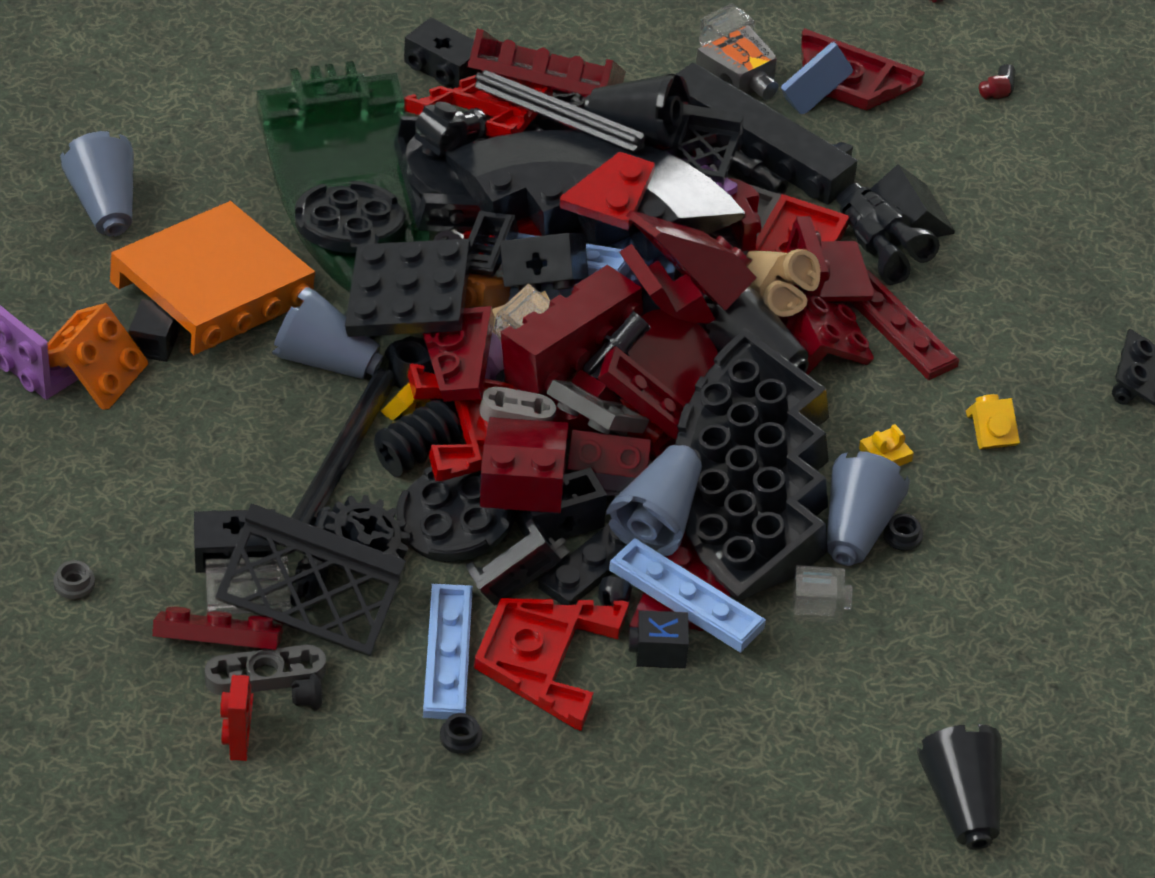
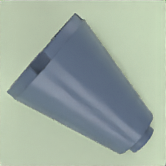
[60,131,134,236]
[272,287,384,379]
[606,445,702,556]
[827,451,910,566]

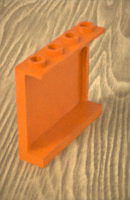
[110,201,315,355]

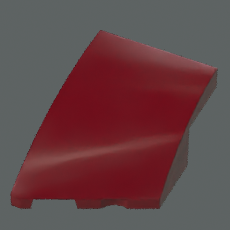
[619,244,715,324]

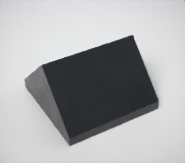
[870,164,955,246]

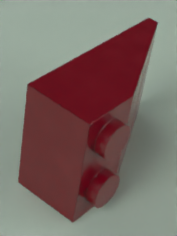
[626,210,757,311]
[480,417,568,513]

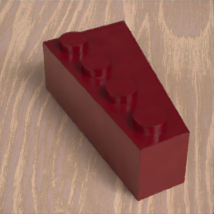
[500,265,643,397]

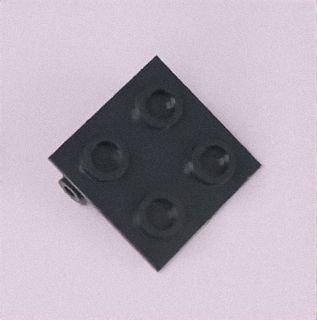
[1112,329,1155,406]

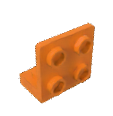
[47,303,148,410]

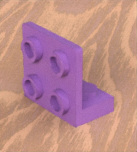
[0,305,79,400]

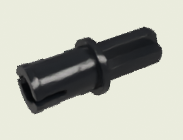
[583,311,651,381]

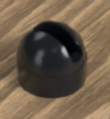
[598,576,633,606]

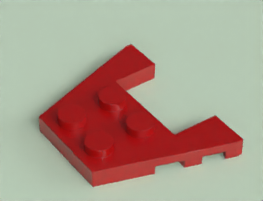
[403,74,553,137]
[408,364,538,482]
[474,598,629,731]

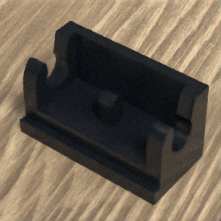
[466,519,562,605]

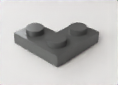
[546,380,650,436]

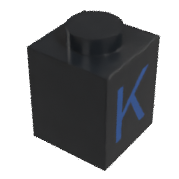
[628,610,689,669]

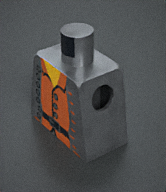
[696,25,779,100]

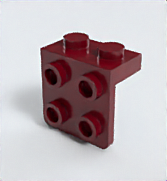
[777,295,874,375]

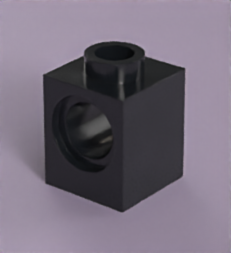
[129,299,180,362]

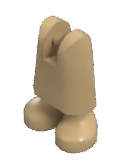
[747,249,821,317]

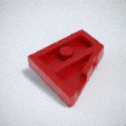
[560,152,655,230]
[220,675,254,761]

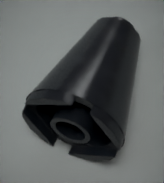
[585,74,690,147]
[705,287,809,373]
[917,724,1002,850]

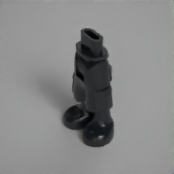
[836,182,940,286]

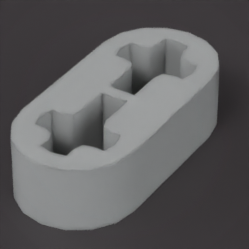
[479,387,556,422]

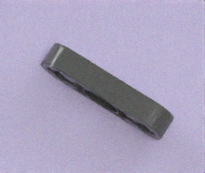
[205,645,326,695]

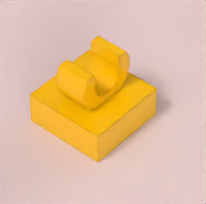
[381,382,431,420]
[859,424,914,466]

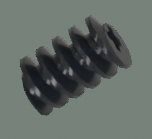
[374,400,463,477]

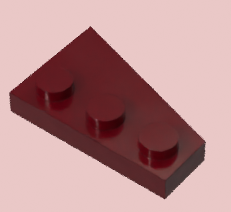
[423,306,495,402]

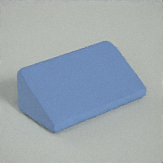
[781,42,853,114]

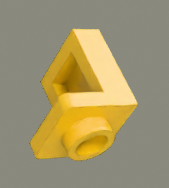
[966,394,1020,450]

